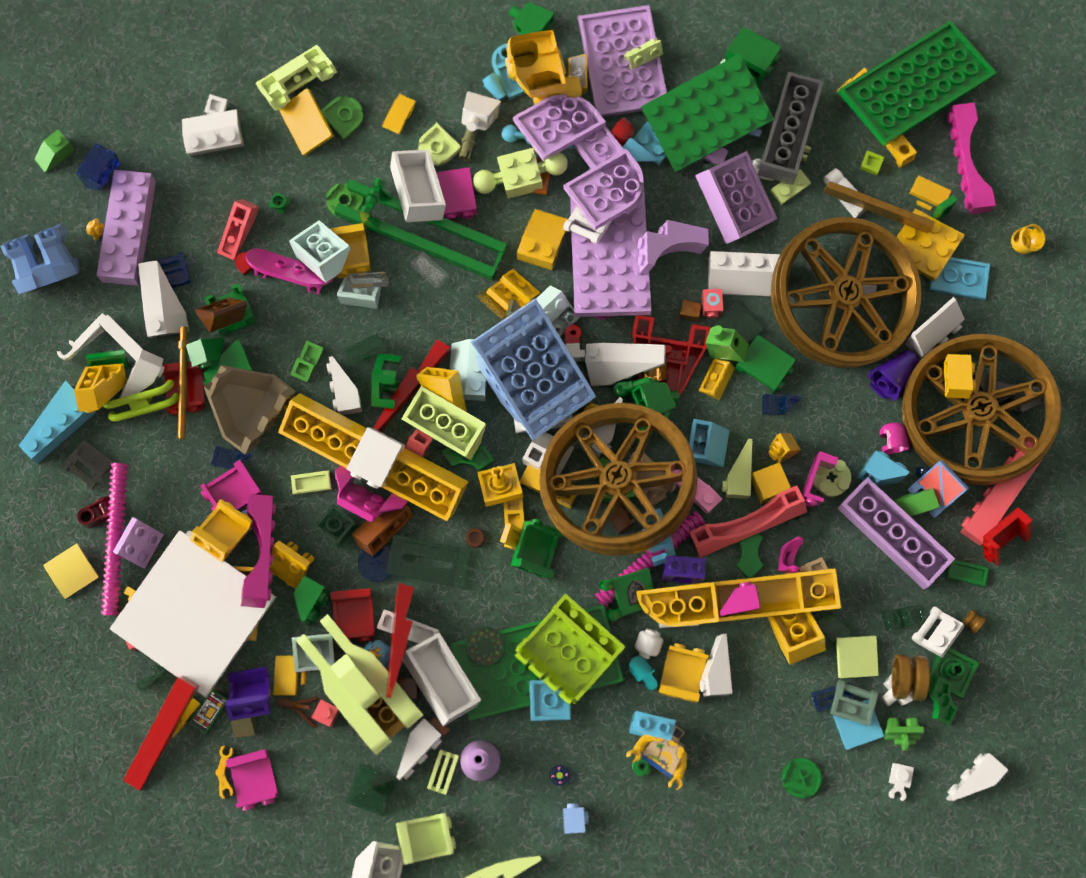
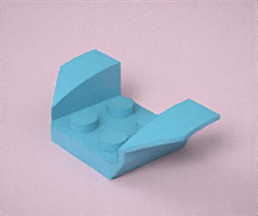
[622,121,666,165]

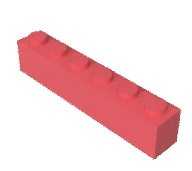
[961,441,1042,546]

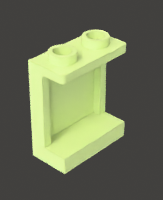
[396,813,456,865]

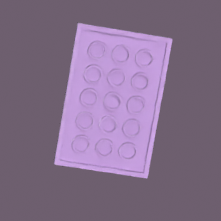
[578,5,667,117]

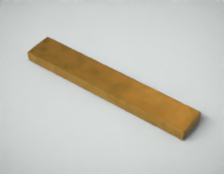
[823,181,935,233]

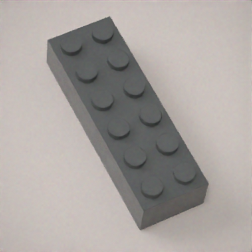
[758,72,824,185]

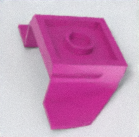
[335,465,408,522]

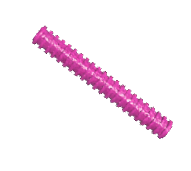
[595,511,705,608]

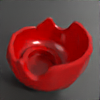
[611,118,634,147]

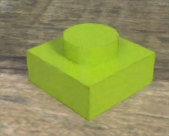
[860,150,884,176]

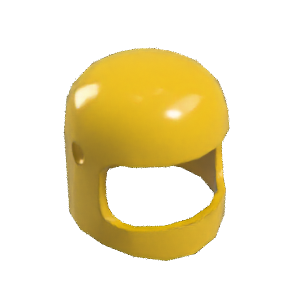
[1011,224,1045,254]

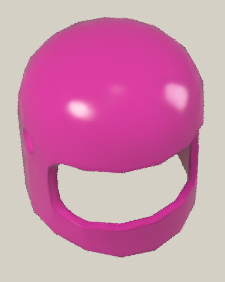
[879,422,910,455]

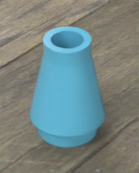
[483,73,507,101]

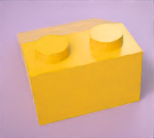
[517,209,567,271]
[767,612,826,665]

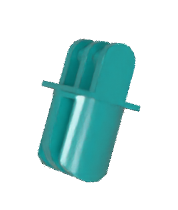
[629,656,657,691]

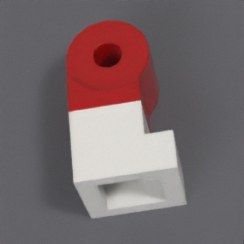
[565,325,585,362]

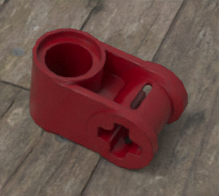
[77,496,110,528]

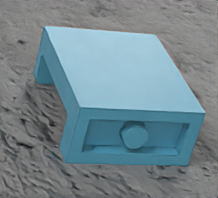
[629,711,676,740]

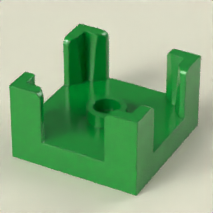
[204,283,257,337]
[371,353,401,409]

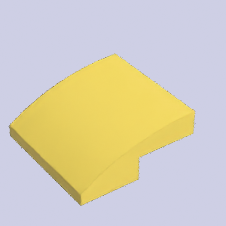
[43,543,99,599]

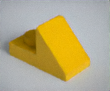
[500,523,521,550]

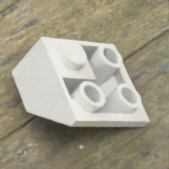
[523,432,574,475]

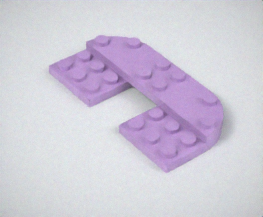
[513,94,643,230]

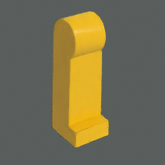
[886,135,917,168]

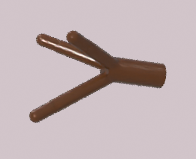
[277,697,318,728]

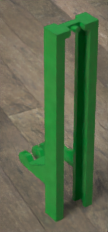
[334,178,507,281]

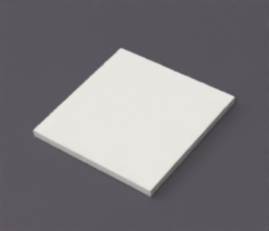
[110,530,276,697]

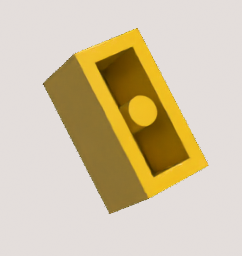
[944,354,976,399]

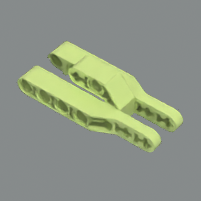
[296,615,423,755]

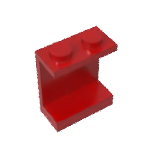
[162,361,206,415]

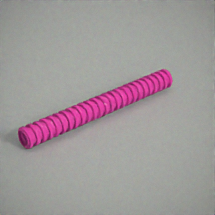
[101,463,129,616]

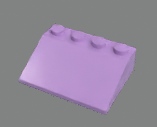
[695,151,777,244]

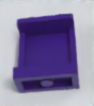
[226,667,271,721]

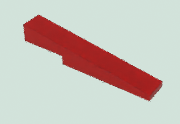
[373,339,451,432]
[386,583,414,699]
[123,676,200,791]

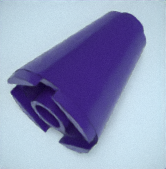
[867,350,918,401]

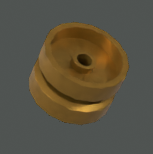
[891,654,929,701]

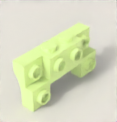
[256,45,337,111]

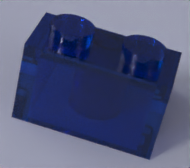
[76,143,119,190]

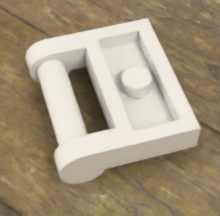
[563,206,612,244]
[911,607,964,658]

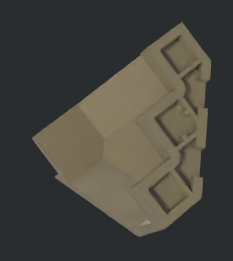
[204,365,296,454]

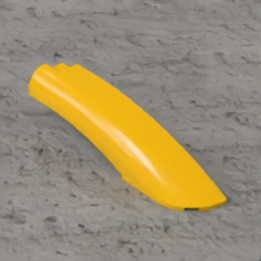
[636,568,841,626]

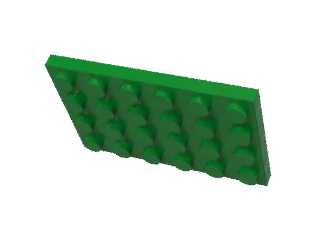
[641,53,774,173]

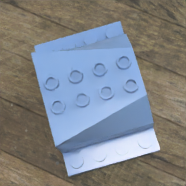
[471,299,596,440]

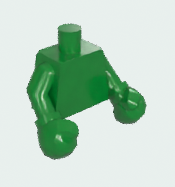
[613,377,680,442]

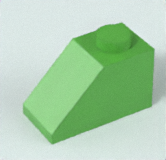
[34,130,75,173]

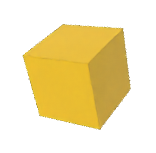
[751,462,791,504]

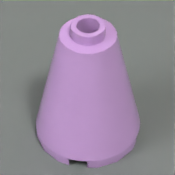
[460,740,500,781]

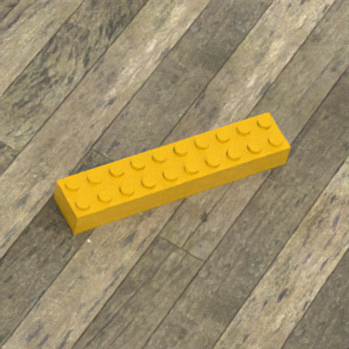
[278,394,469,521]

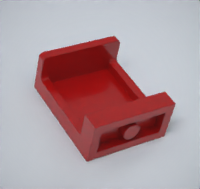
[983,508,1033,566]
[331,588,375,642]

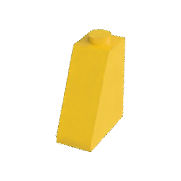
[416,367,466,412]

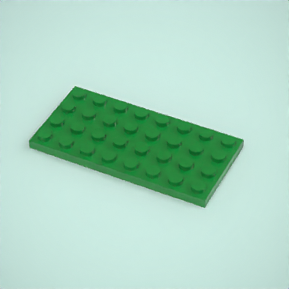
[838,20,997,146]
[451,605,624,721]

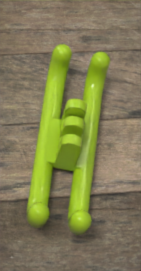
[103,380,179,422]

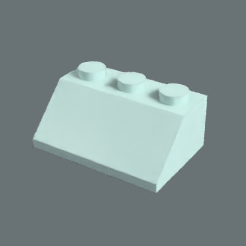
[289,221,350,283]
[450,339,487,401]

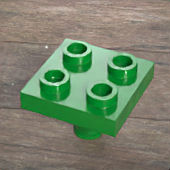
[929,648,979,699]

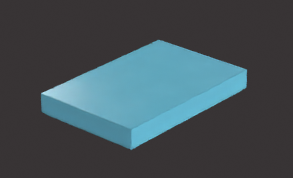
[929,257,990,301]

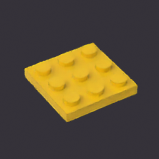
[897,209,965,281]

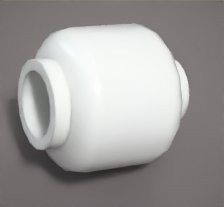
[635,628,663,659]

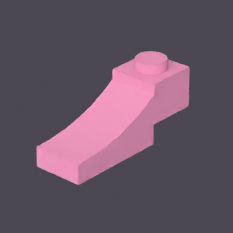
[673,469,722,514]

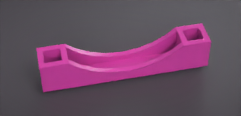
[947,103,996,214]
[241,494,276,608]

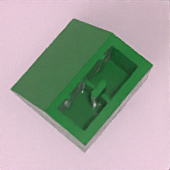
[294,576,330,626]

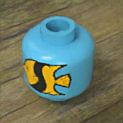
[364,640,391,668]

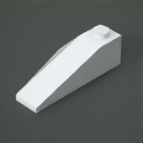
[138,261,189,338]
[585,343,666,387]

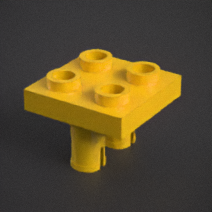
[269,541,314,589]

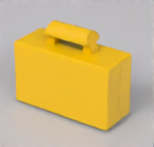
[910,175,951,211]
[273,656,306,696]

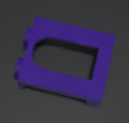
[661,556,706,584]

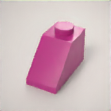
[720,582,762,616]

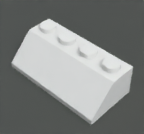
[708,251,780,297]

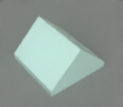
[337,276,382,309]
[292,634,334,672]

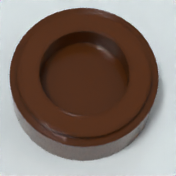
[465,528,485,548]

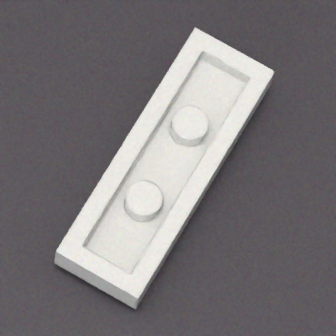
[377,610,439,644]

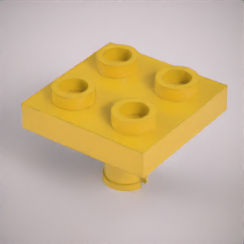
[477,463,523,507]

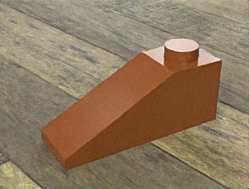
[352,504,413,556]

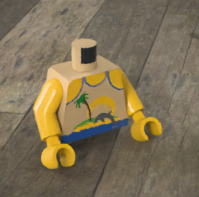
[626,725,687,791]

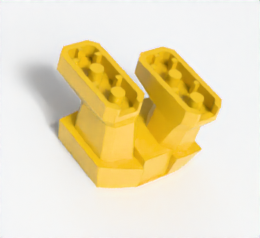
[506,30,582,105]

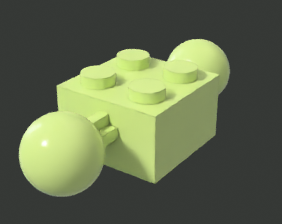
[473,148,568,198]

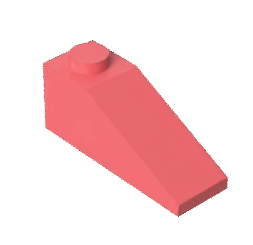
[217,199,259,260]

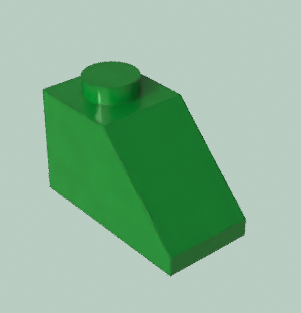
[186,337,224,369]

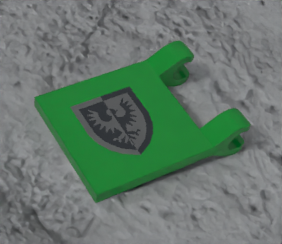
[598,567,654,621]

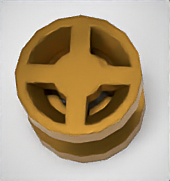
[961,609,986,634]

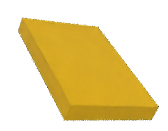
[279,89,334,156]

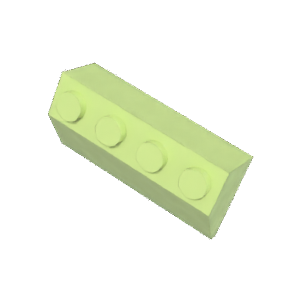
[402,386,486,460]

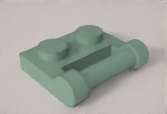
[830,680,878,726]

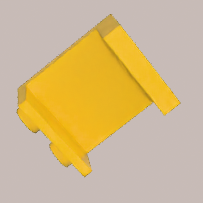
[658,643,709,703]

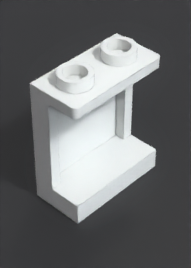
[347,427,406,489]

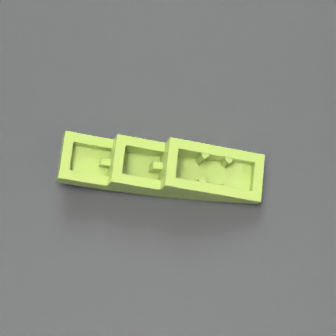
[465,856,542,878]

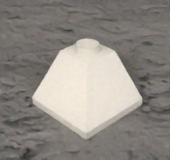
[352,841,403,878]

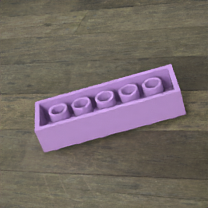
[97,170,156,286]
[837,477,955,590]

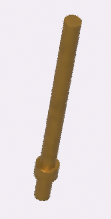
[178,326,190,440]

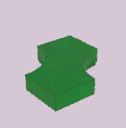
[441,445,495,472]
[736,533,764,578]
[928,674,958,726]

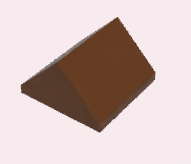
[195,297,247,333]

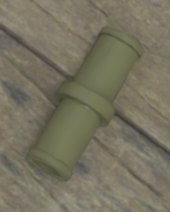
[459,127,478,162]

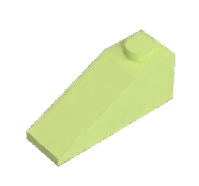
[722,439,752,499]

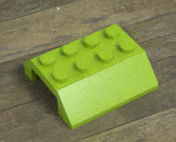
[515,593,625,704]

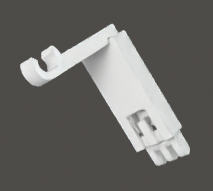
[57,313,143,361]

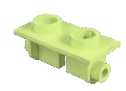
[624,39,663,70]

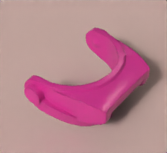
[778,537,804,573]

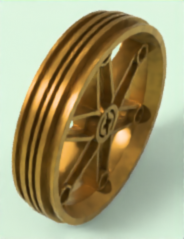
[771,217,921,368]
[902,334,1061,485]
[539,403,697,556]

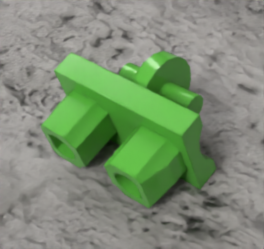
[884,718,924,751]

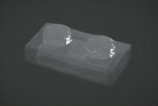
[410,251,450,290]

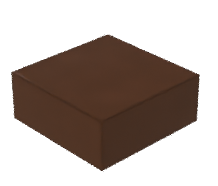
[430,717,451,736]

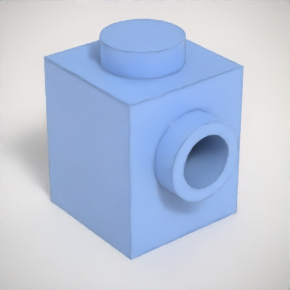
[563,804,588,834]

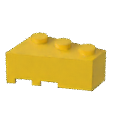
[74,363,127,413]

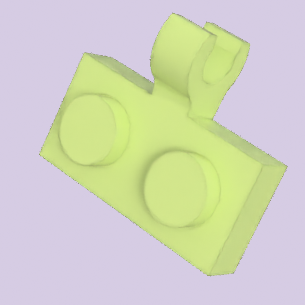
[770,169,811,205]

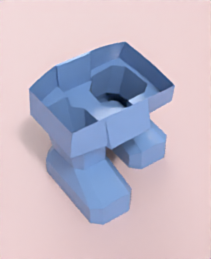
[1,223,81,294]

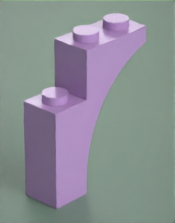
[637,220,709,274]

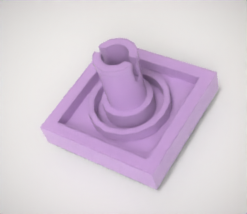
[113,517,164,569]

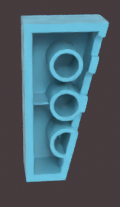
[19,380,96,464]

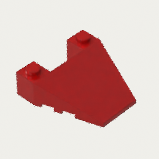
[632,315,711,396]

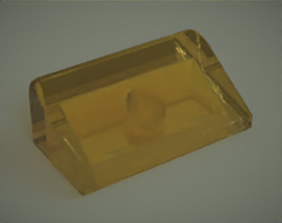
[477,289,507,320]

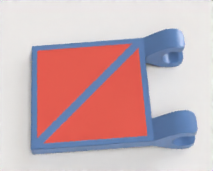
[908,460,969,518]

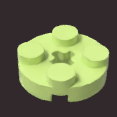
[813,460,851,497]

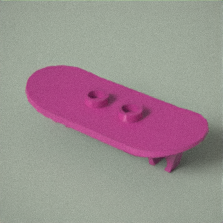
[245,249,334,295]

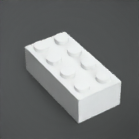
[390,150,446,222]
[402,633,481,726]

